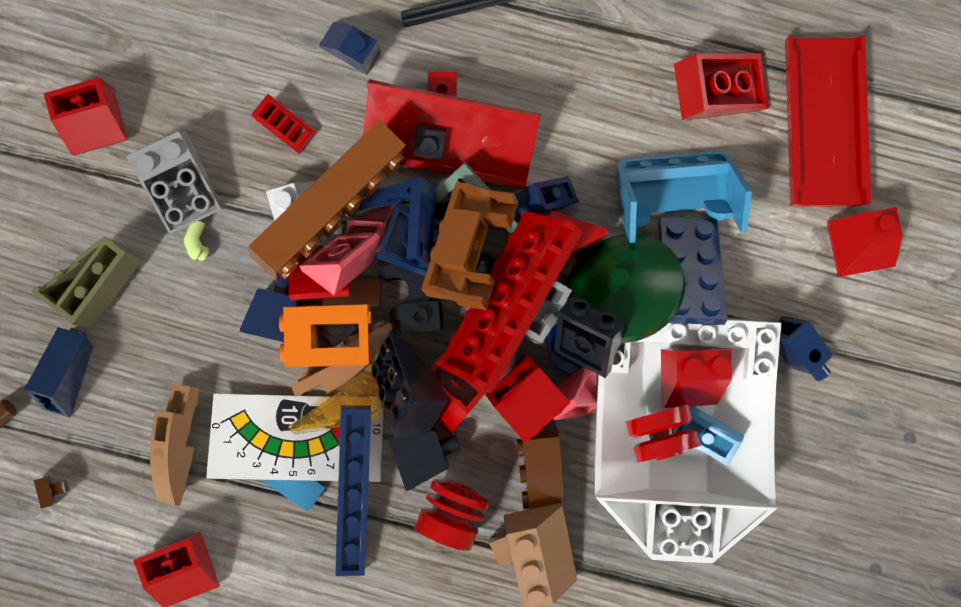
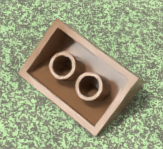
[504,503,577,607]

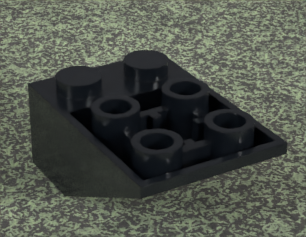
[371,331,448,438]

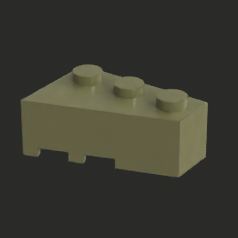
[31,236,143,329]

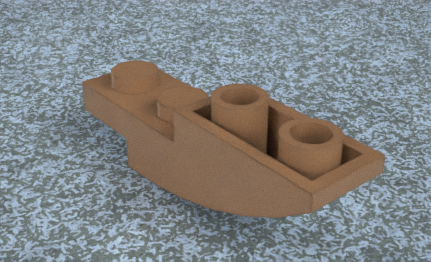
[291,321,395,396]
[150,384,200,506]

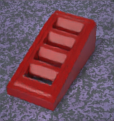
[251,94,317,154]

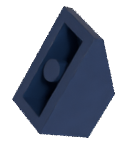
[319,22,381,75]
[514,176,579,220]

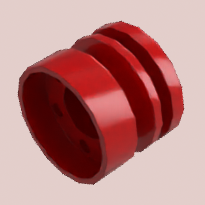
[414,479,489,551]

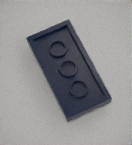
[658,217,728,325]

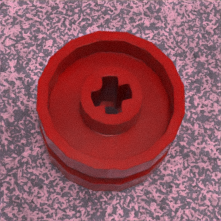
[625,404,702,463]

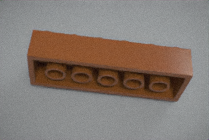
[248,120,406,282]

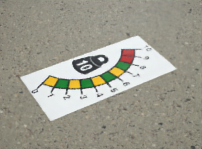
[206,394,384,482]

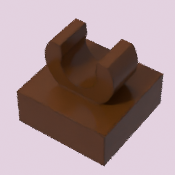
[34,476,69,509]

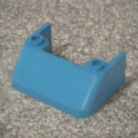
[617,151,752,243]

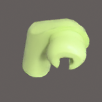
[184,221,209,261]

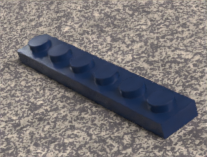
[335,405,371,576]

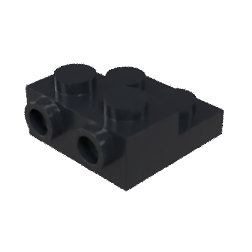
[554,298,625,379]

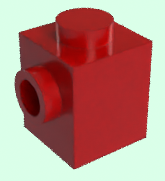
[428,72,457,97]

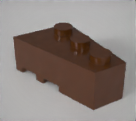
[516,418,565,517]

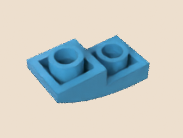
[263,480,325,512]

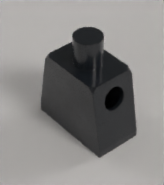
[388,428,461,491]

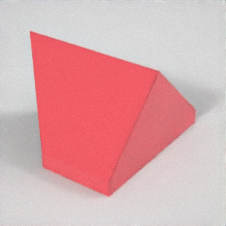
[344,205,396,255]
[554,367,598,420]

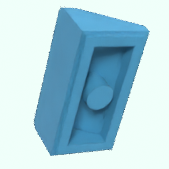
[677,406,744,466]

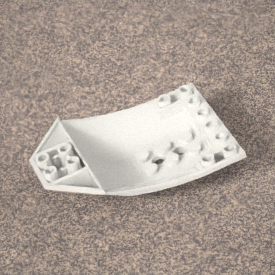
[595,318,781,563]

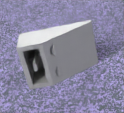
[126,131,222,234]

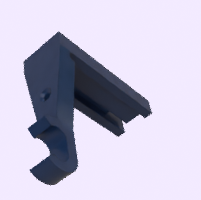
[358,177,437,268]

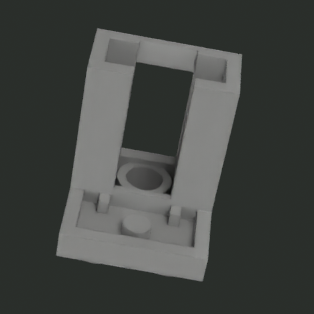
[524,281,572,350]

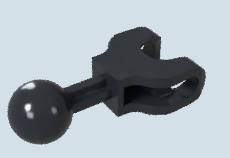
[378,252,495,322]

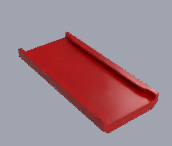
[785,35,871,207]
[363,79,541,189]
[436,211,583,394]

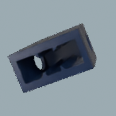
[239,277,303,342]
[777,316,832,381]

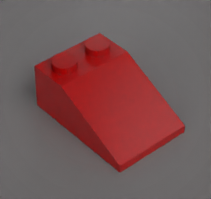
[674,53,769,120]

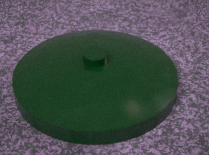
[566,234,685,343]

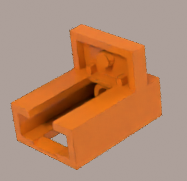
[279,304,372,367]

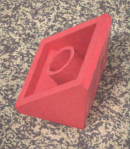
[299,232,380,295]

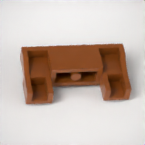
[421,182,519,310]

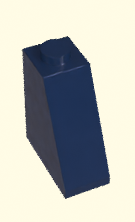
[24,327,93,418]

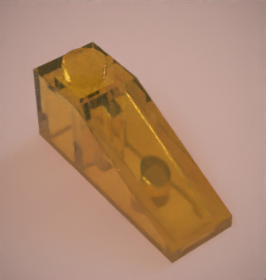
[288,376,383,435]

